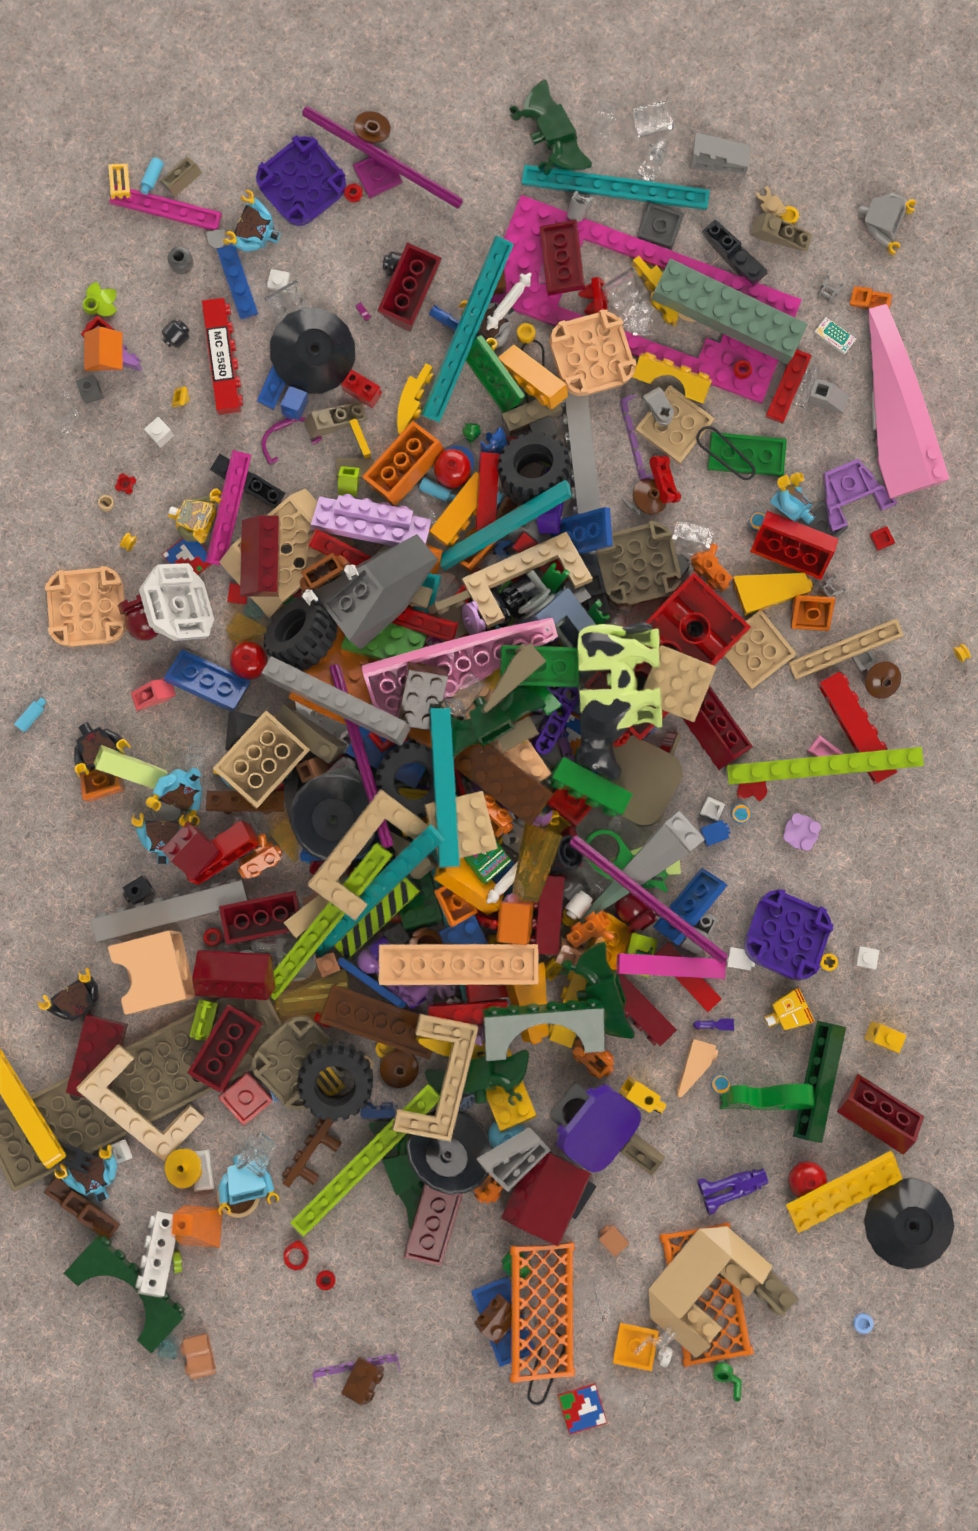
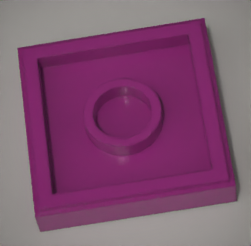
[352,149,403,199]

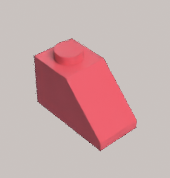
[131,679,176,711]

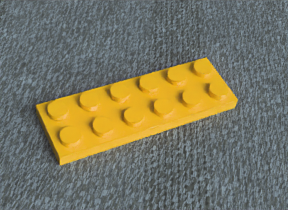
[786,1151,903,1233]

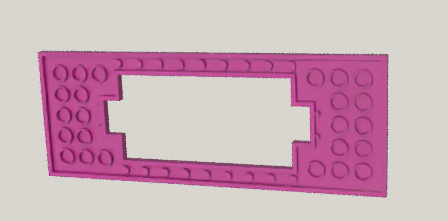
[490,195,802,404]

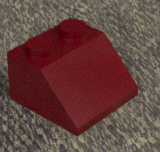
[162,821,220,881]

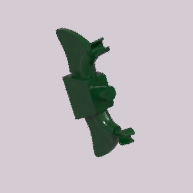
[509,80,592,175]
[451,687,546,759]
[559,942,635,1039]
[425,1049,529,1106]
[369,1121,424,1230]

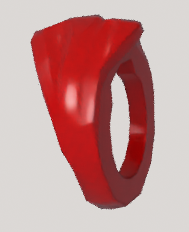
[283,1240,309,1271]

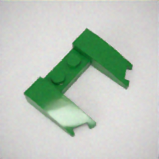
[540,563,610,625]

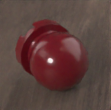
[117,594,159,641]
[615,892,661,935]

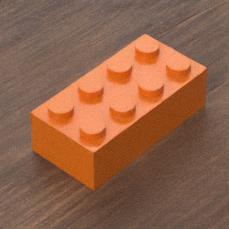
[362,421,445,507]

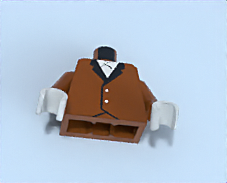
[300,553,359,605]

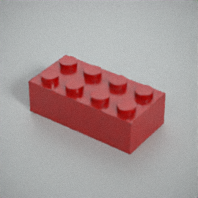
[750,511,839,580]

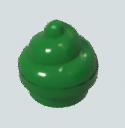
[462,423,481,443]

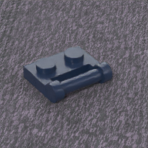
[360,1102,398,1119]

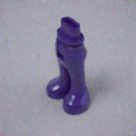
[697,1168,769,1215]

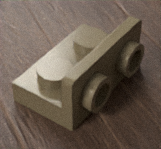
[754,1270,798,1318]

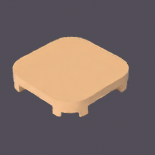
[549,310,636,396]
[45,566,126,647]

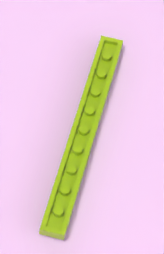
[727,747,924,785]
[271,842,393,1000]
[290,1084,440,1237]

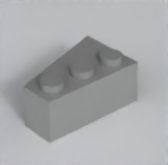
[690,132,750,174]
[477,1127,551,1192]

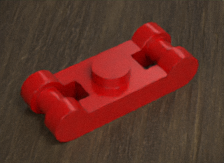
[649,455,681,504]

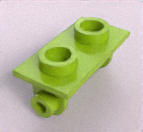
[189,999,218,1041]

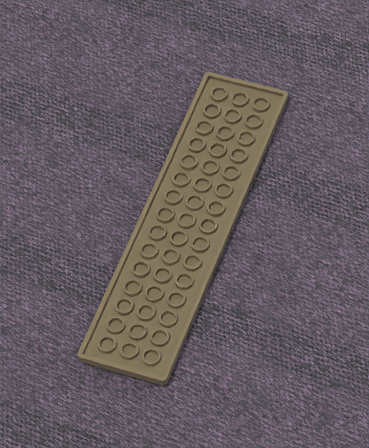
[0,997,283,1192]

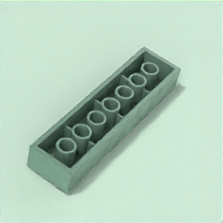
[651,258,808,365]

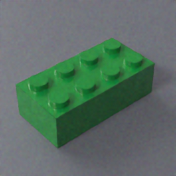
[547,757,633,817]

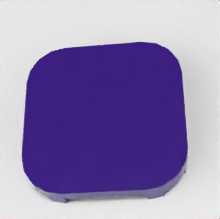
[256,135,347,226]
[744,889,834,981]
[555,1083,641,1173]

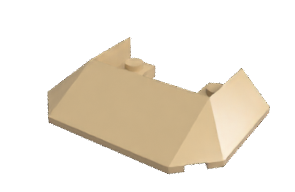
[648,1226,773,1358]

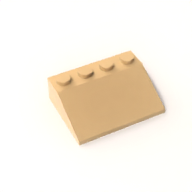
[213,711,310,809]

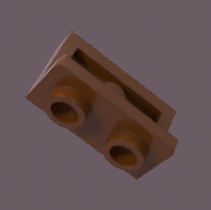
[474,1293,522,1344]
[341,1357,384,1405]

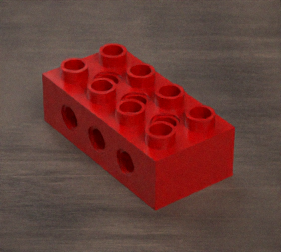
[584,572,751,741]

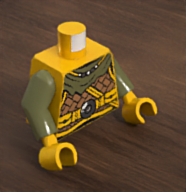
[168,488,222,543]

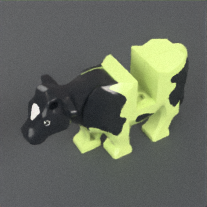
[575,622,663,781]

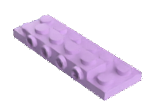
[311,494,432,546]

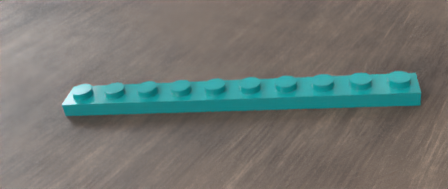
[522,165,710,210]
[421,235,514,423]
[315,825,445,957]

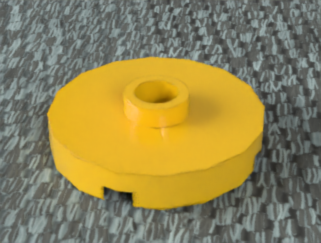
[165,1148,202,1188]

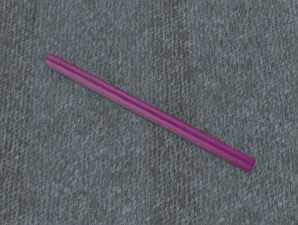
[302,106,463,209]
[329,664,393,848]
[569,835,728,964]

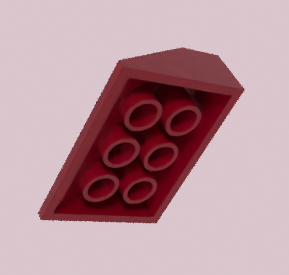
[501,1151,592,1247]

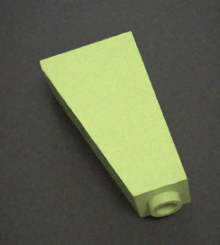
[94,745,168,789]

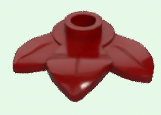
[737,781,768,802]

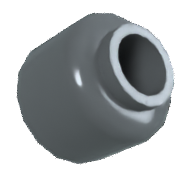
[167,246,194,275]

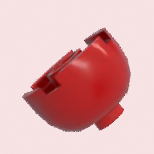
[434,449,471,488]
[230,642,268,680]
[788,1161,828,1198]

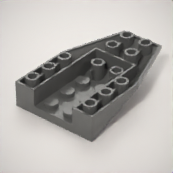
[313,534,438,650]

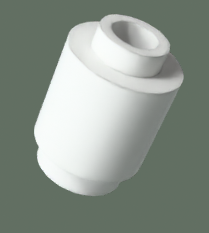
[565,890,593,920]

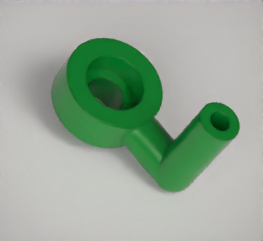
[713,1363,742,1402]

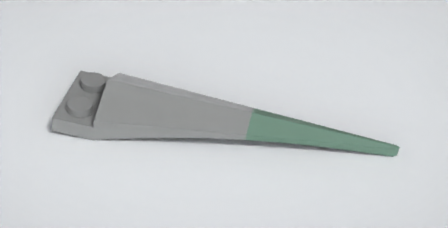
[574,809,705,925]

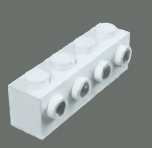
[135,1211,176,1298]

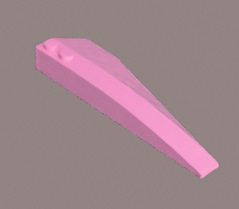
[868,304,949,499]
[362,618,558,717]

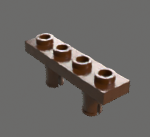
[206,791,285,815]
[281,1117,342,1188]

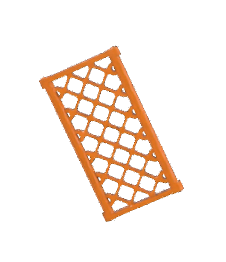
[659,1222,754,1367]
[510,1242,575,1383]

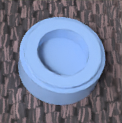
[853,1313,874,1334]

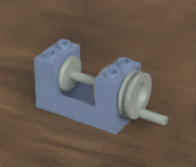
[518,570,596,679]

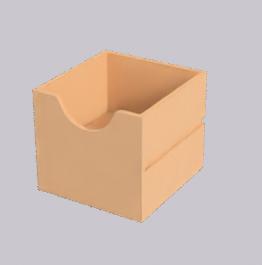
[108,930,197,1015]

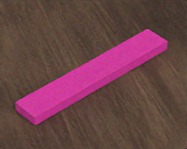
[109,184,222,231]
[206,450,251,566]
[616,953,726,979]

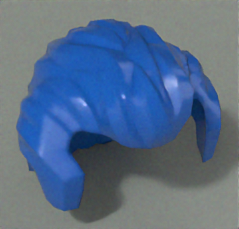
[480,427,507,454]

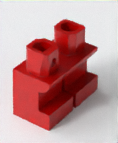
[342,369,382,409]

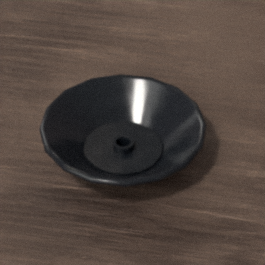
[270,308,355,394]
[290,773,378,861]
[406,1110,493,1195]
[864,1178,954,1269]

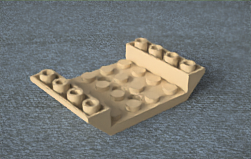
[219,488,356,619]

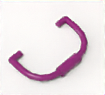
[261,417,322,465]

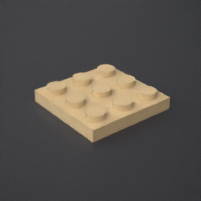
[635,385,715,464]
[724,610,797,690]
[643,645,717,722]
[425,791,498,859]

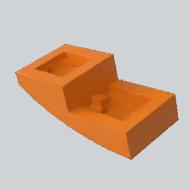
[850,286,893,310]

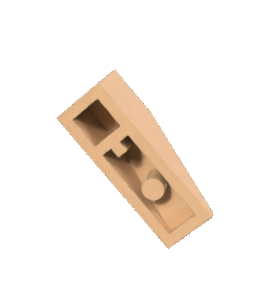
[676,1039,718,1097]

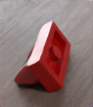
[578,277,609,315]

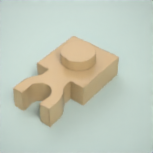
[755,186,787,217]

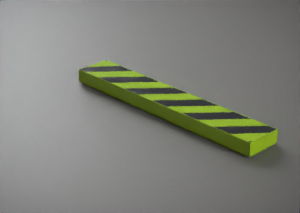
[334,877,419,960]

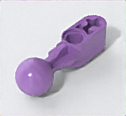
[357,949,428,1006]

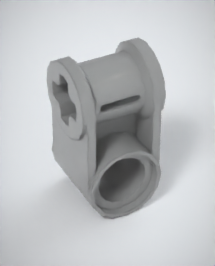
[567,191,593,222]
[642,387,674,426]

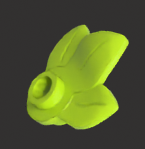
[82,282,117,317]

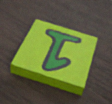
[627,933,658,977]

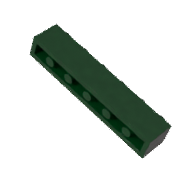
[793,1021,846,1143]

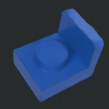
[493,539,512,562]

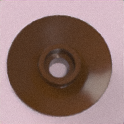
[354,111,391,143]
[632,478,667,515]
[865,661,901,699]
[380,1049,419,1088]

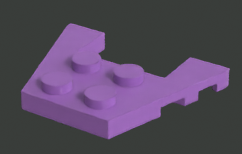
[823,459,897,533]

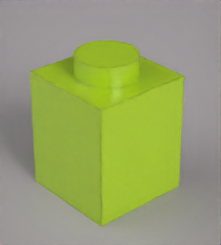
[338,466,360,497]

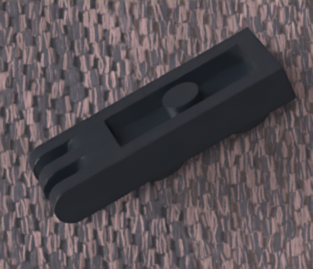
[56,1138,96,1175]

